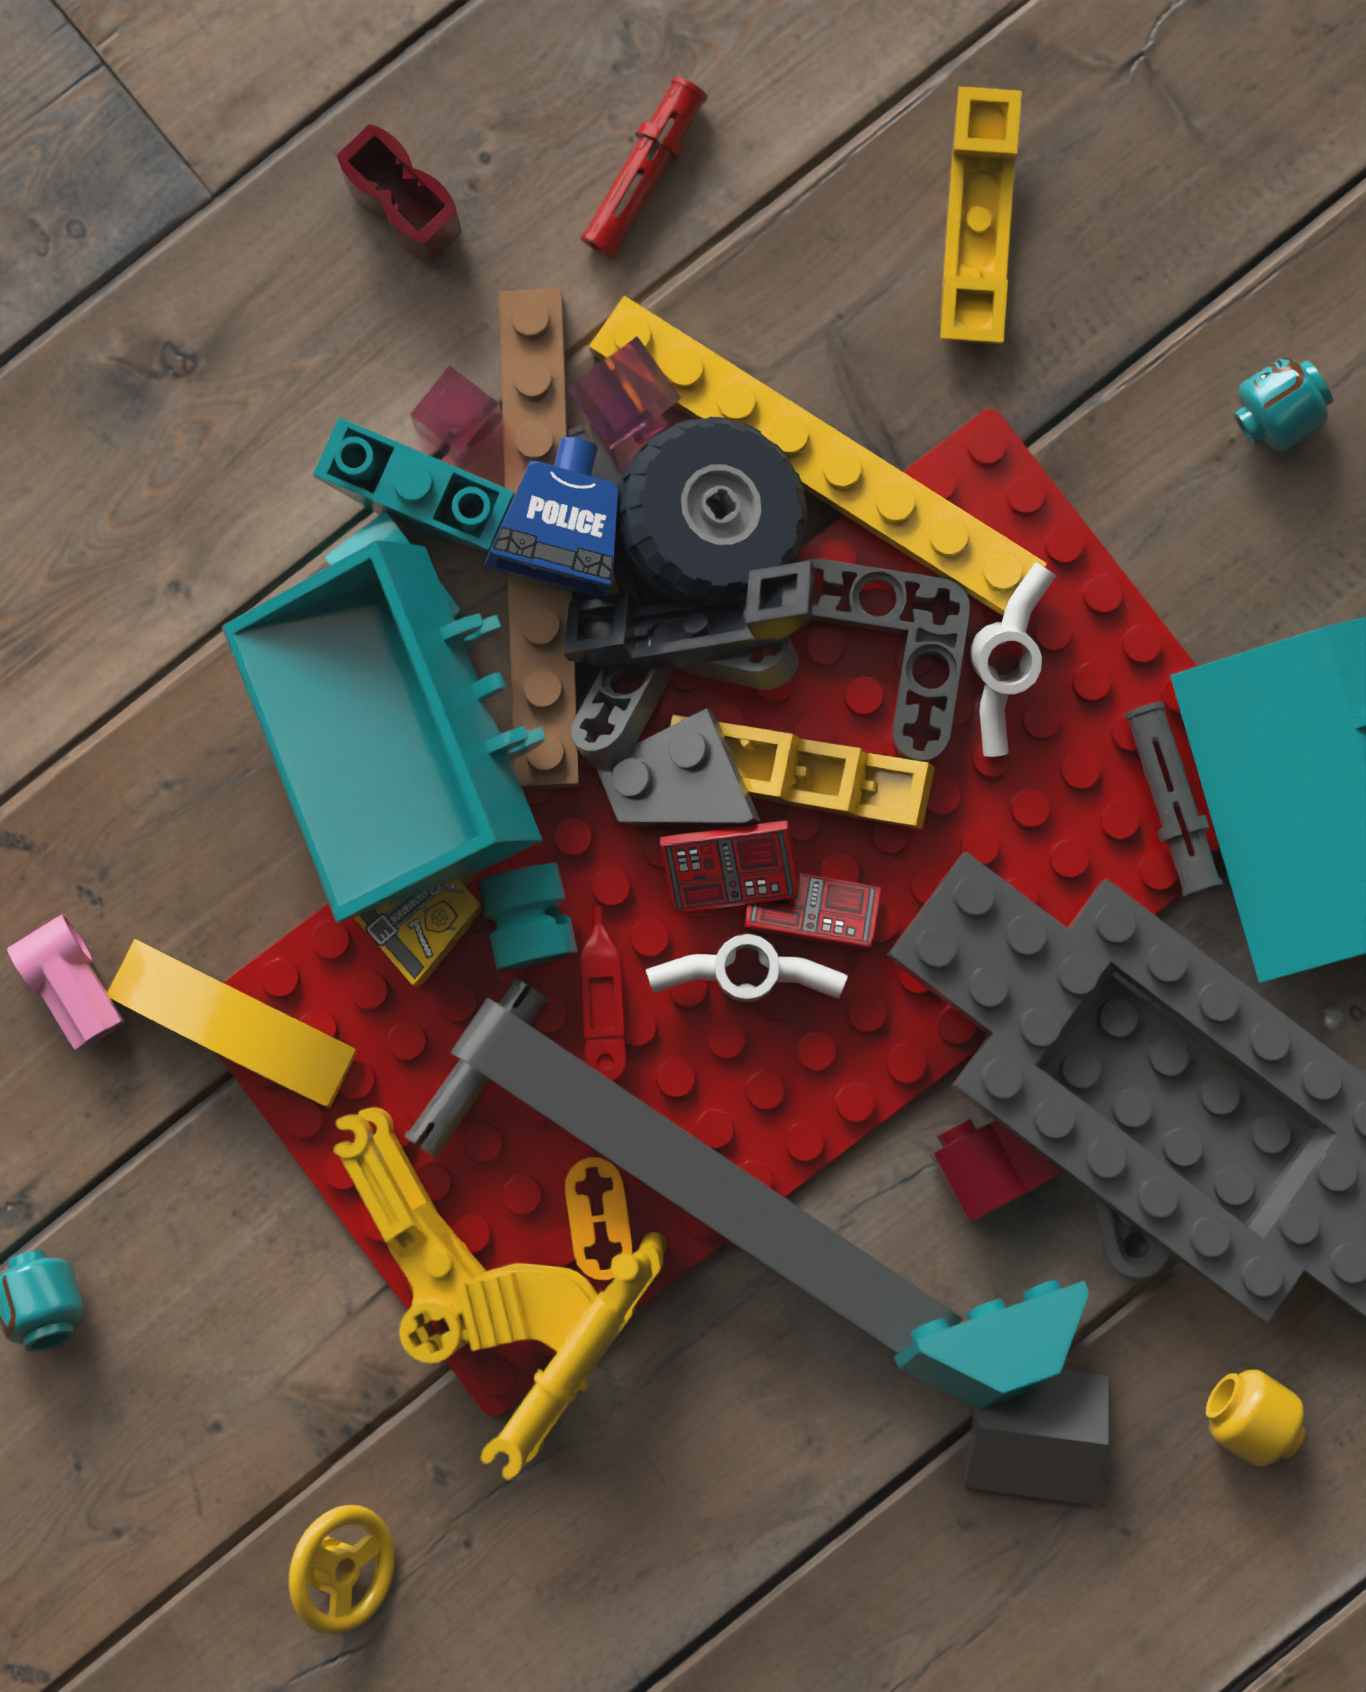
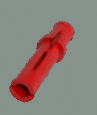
[580,76,708,259]

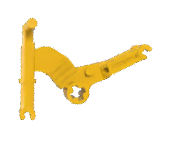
[334,1107,667,1479]

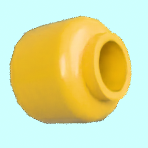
[1206,1369,1305,1467]

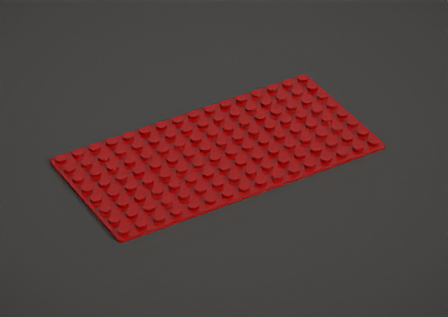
[216,409,1224,1417]

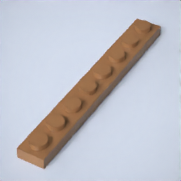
[499,288,580,790]

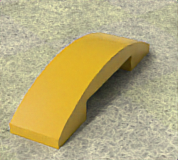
[940,86,1022,344]
[107,939,359,1108]

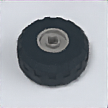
[615,417,808,606]

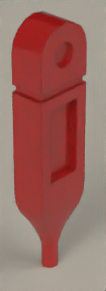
[580,906,626,1081]

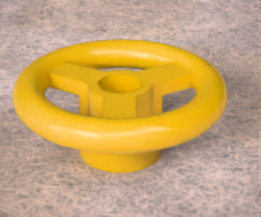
[289,1505,395,1635]

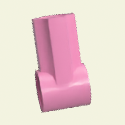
[7,914,125,1051]

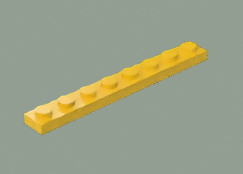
[589,296,1047,617]

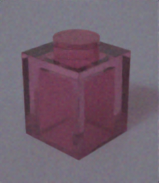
[566,336,681,450]
[410,365,503,468]

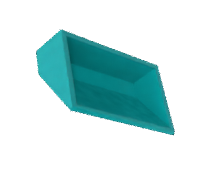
[222,540,546,924]
[1170,617,1366,983]

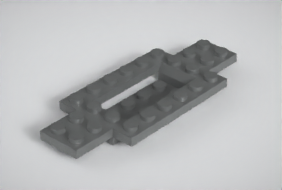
[886,852,1366,1323]

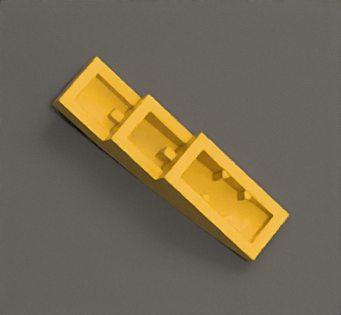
[670,715,935,830]

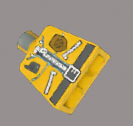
[354,868,487,989]

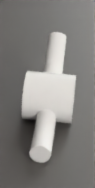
[970,562,1056,757]
[646,934,848,1003]

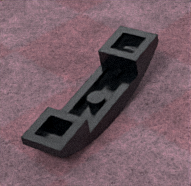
[564,560,815,668]

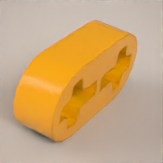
[565,1157,633,1280]

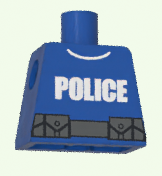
[484,437,618,597]

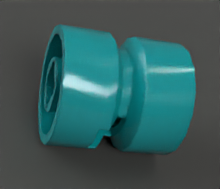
[477,863,578,971]

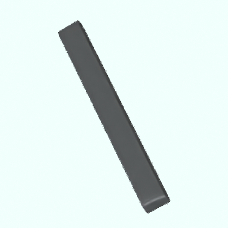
[451,998,963,1353]

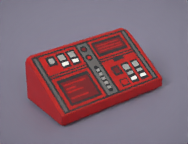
[660,821,800,913]
[744,873,881,951]

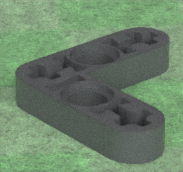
[803,559,970,763]
[570,601,799,768]

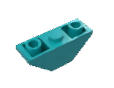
[313,417,515,552]
[894,1279,1089,1410]

